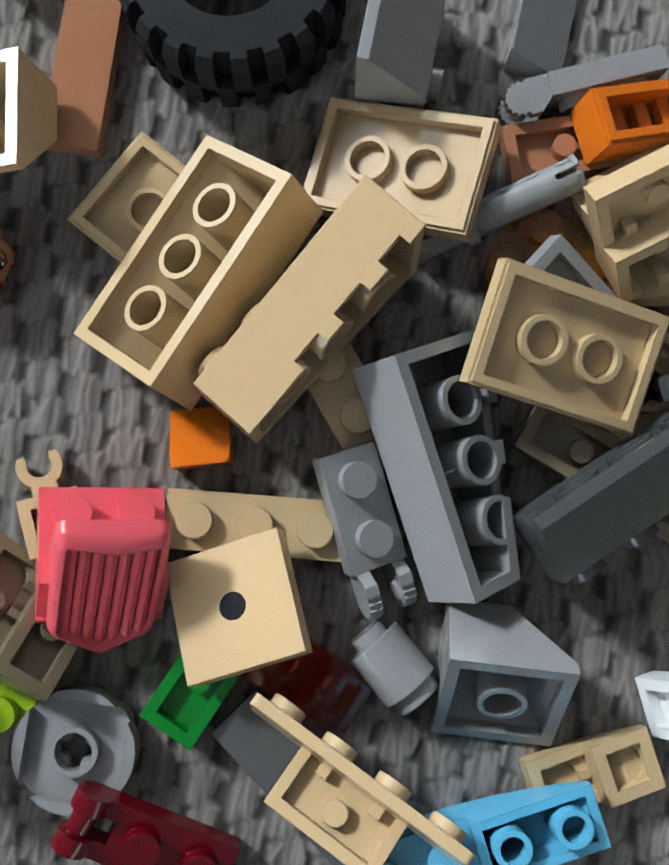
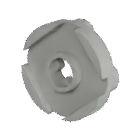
[11,685,140,816]

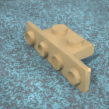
[249,693,476,865]

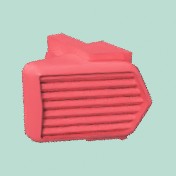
[35,487,171,653]

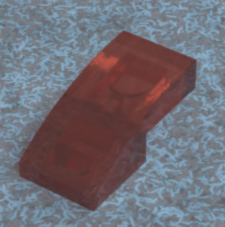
[241,639,372,734]

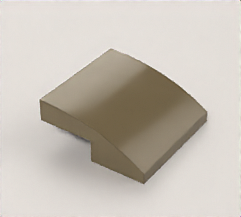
[0,533,78,702]

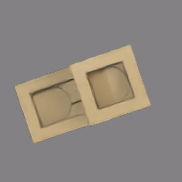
[518,724,666,809]

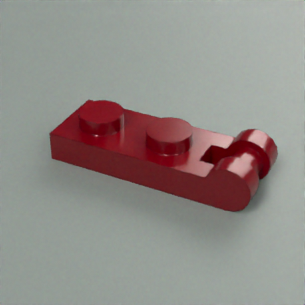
[50,780,240,865]

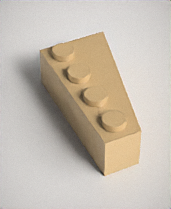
[193,174,426,444]

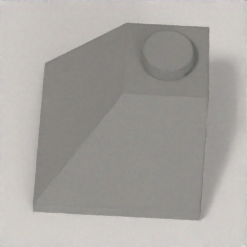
[430,601,581,746]

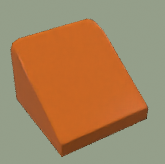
[169,406,235,470]

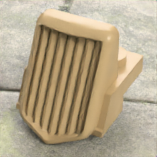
[571,144,669,307]

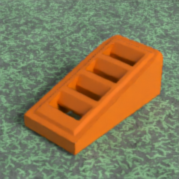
[570,78,669,164]

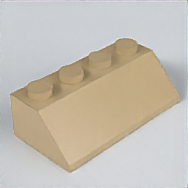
[73,135,323,411]

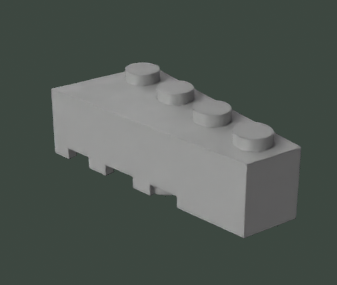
[352,329,521,604]

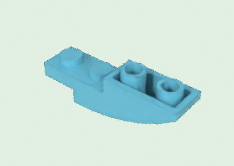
[383,781,611,865]

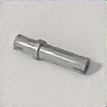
[419,154,587,265]

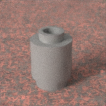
[349,619,438,715]

